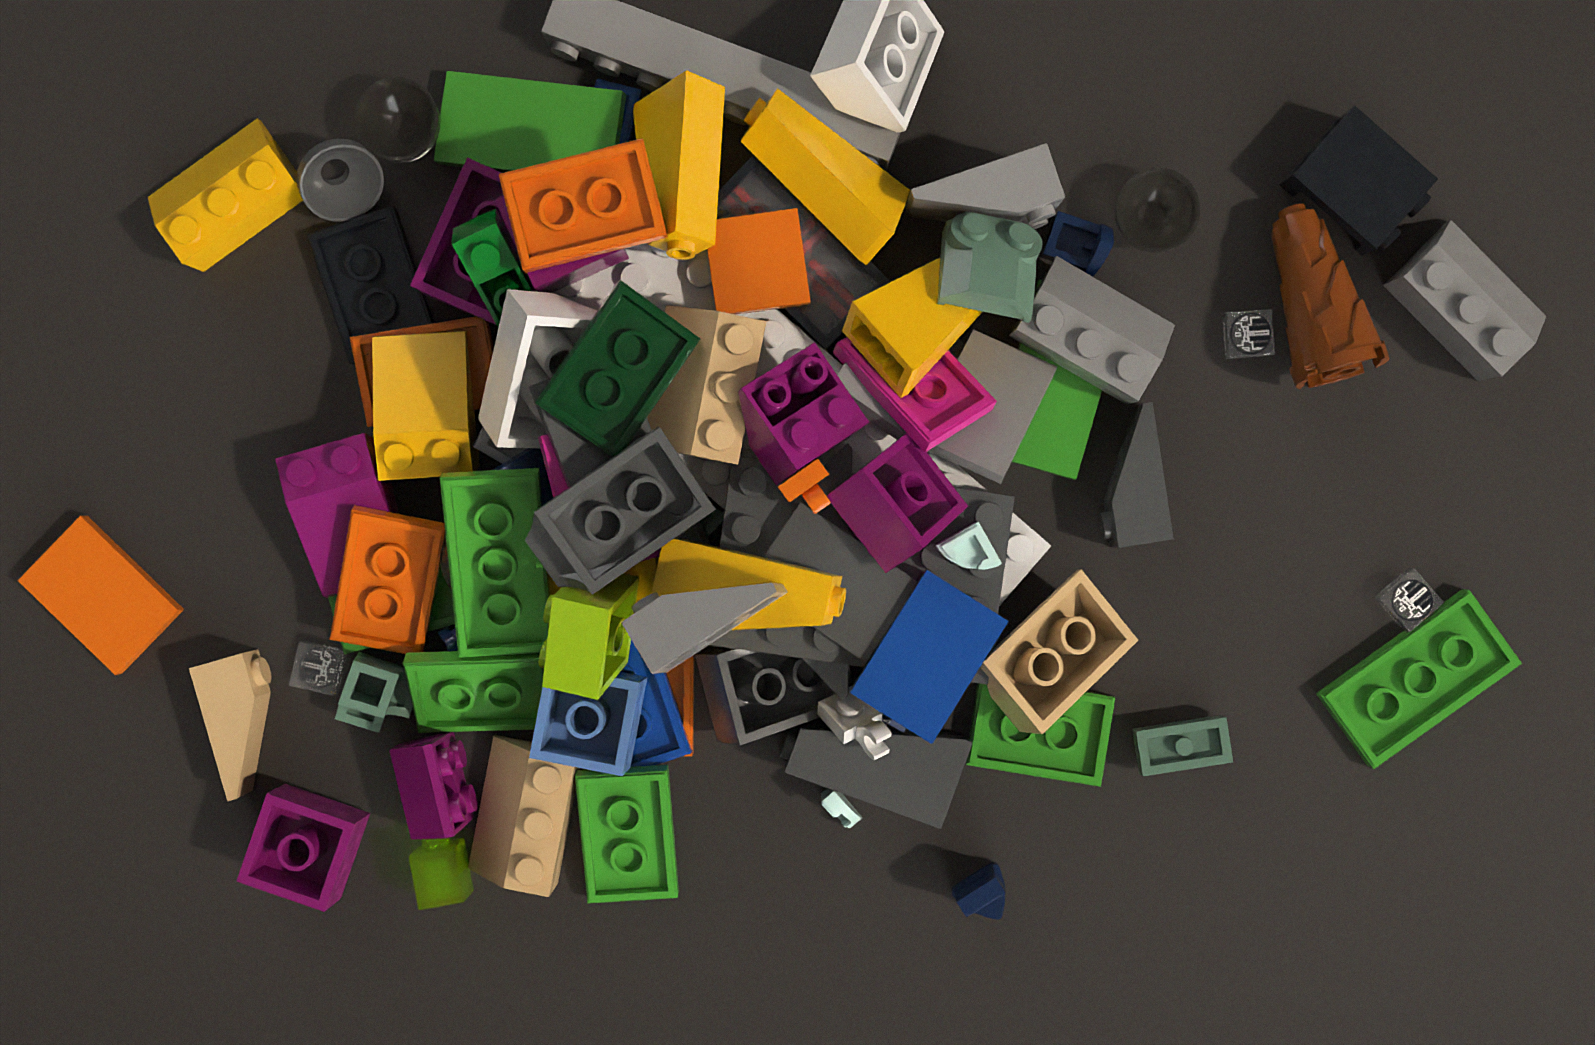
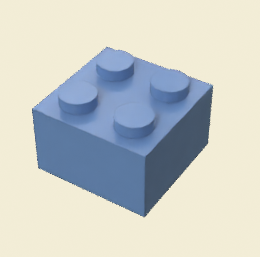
[529,672,648,776]

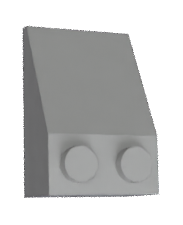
[905,143,1065,229]

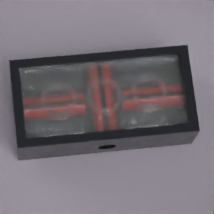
[717,155,891,352]

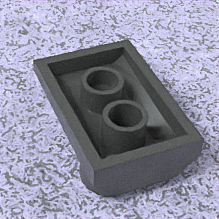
[525,426,716,595]

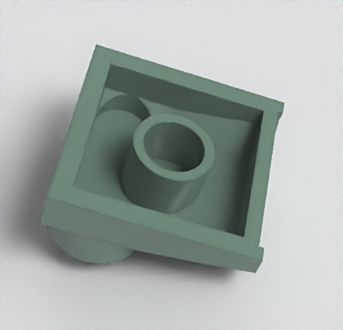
[937,212,1043,323]

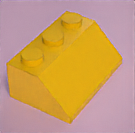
[148,118,303,272]

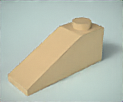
[189,649,271,801]

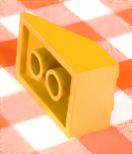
[372,331,480,481]

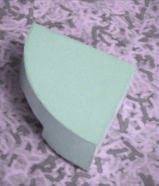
[935,522,1002,570]
[821,788,862,828]

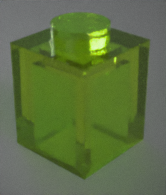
[409,838,474,910]

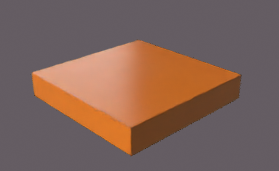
[707,208,811,315]

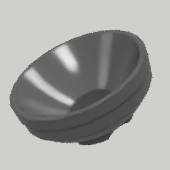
[297,138,384,222]

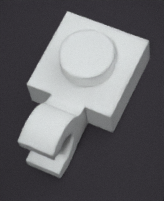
[817,686,891,760]

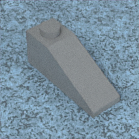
[621,583,788,674]

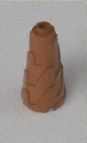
[1271,204,1390,389]

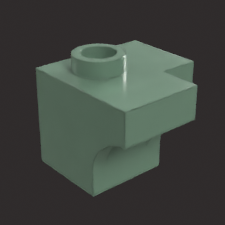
[334,652,413,733]

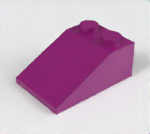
[275,433,399,598]

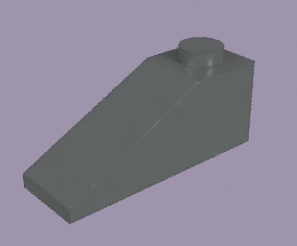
[1098,402,1174,548]

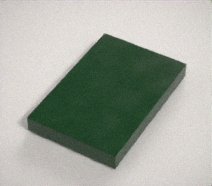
[534,280,700,457]

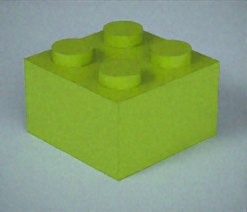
[538,573,639,700]

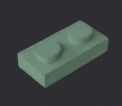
[1132,715,1233,776]

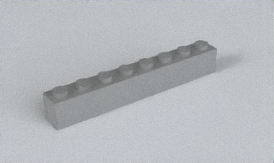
[541,0,901,171]

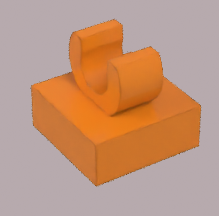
[777,458,831,514]

